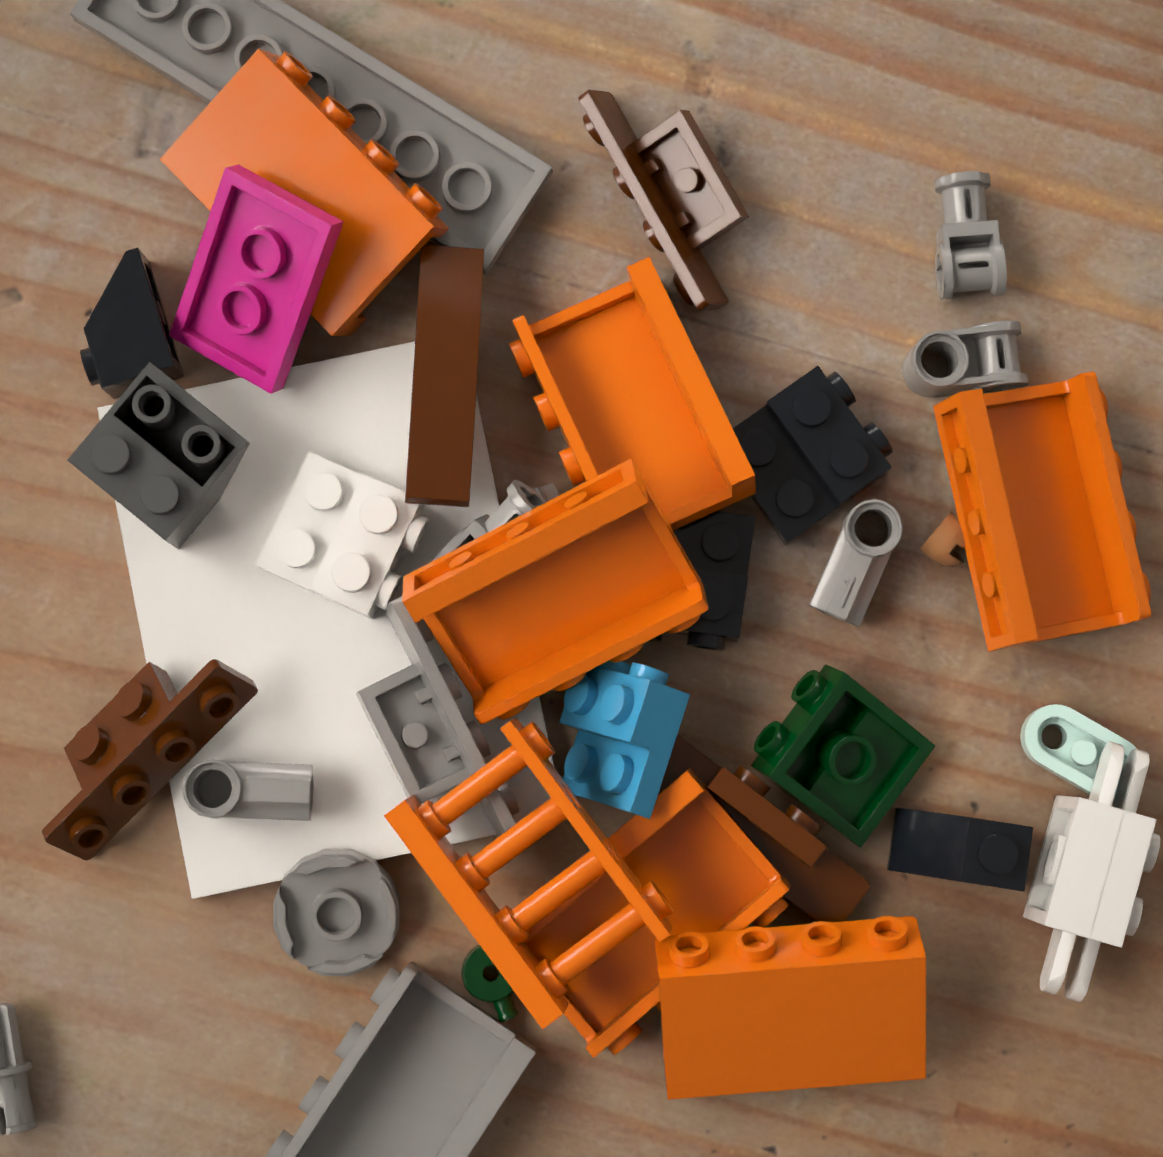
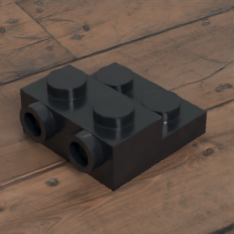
[733,366,893,545]
[649,511,756,651]

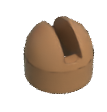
[919,511,965,567]

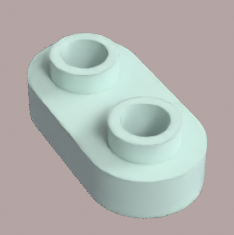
[1020,704,1137,800]

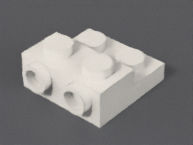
[255,451,429,619]

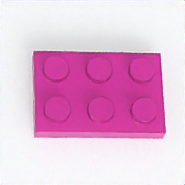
[169,164,343,394]

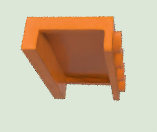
[160,48,449,336]
[508,257,756,530]
[933,371,1151,652]
[402,458,709,724]
[524,768,790,1058]
[655,916,926,1100]

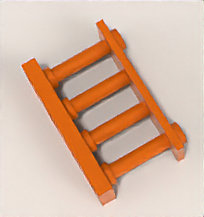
[384,717,674,1030]

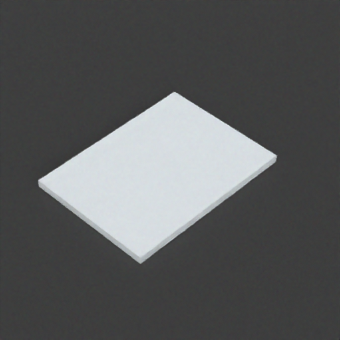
[97,341,554,899]

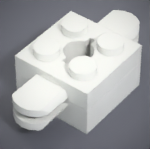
[1023,741,1160,1002]

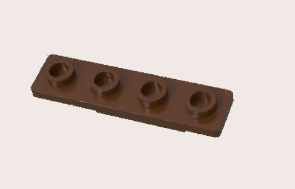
[578,90,749,311]
[42,659,258,860]
[658,734,870,922]

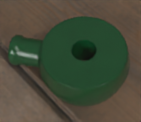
[461,945,519,1022]

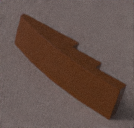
[405,245,484,507]

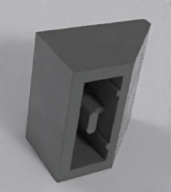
[67,362,250,549]

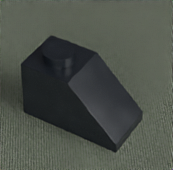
[80,247,184,399]
[887,807,1033,892]

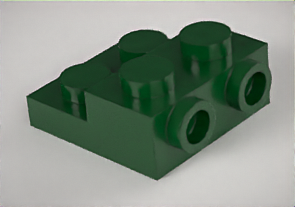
[751,664,936,848]

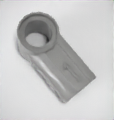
[809,499,903,627]
[182,759,314,821]

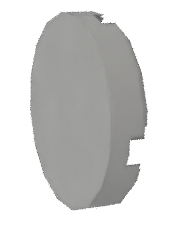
[273,849,400,976]

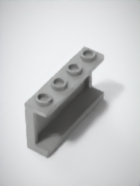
[265,962,538,1157]

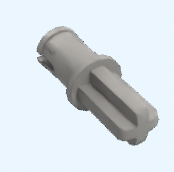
[0,1003,37,1135]

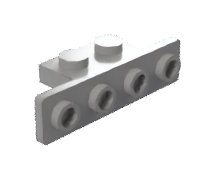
[356,596,519,836]

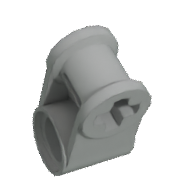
[902,321,1029,397]

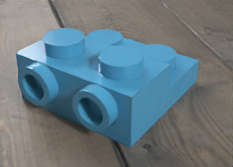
[559,660,690,819]

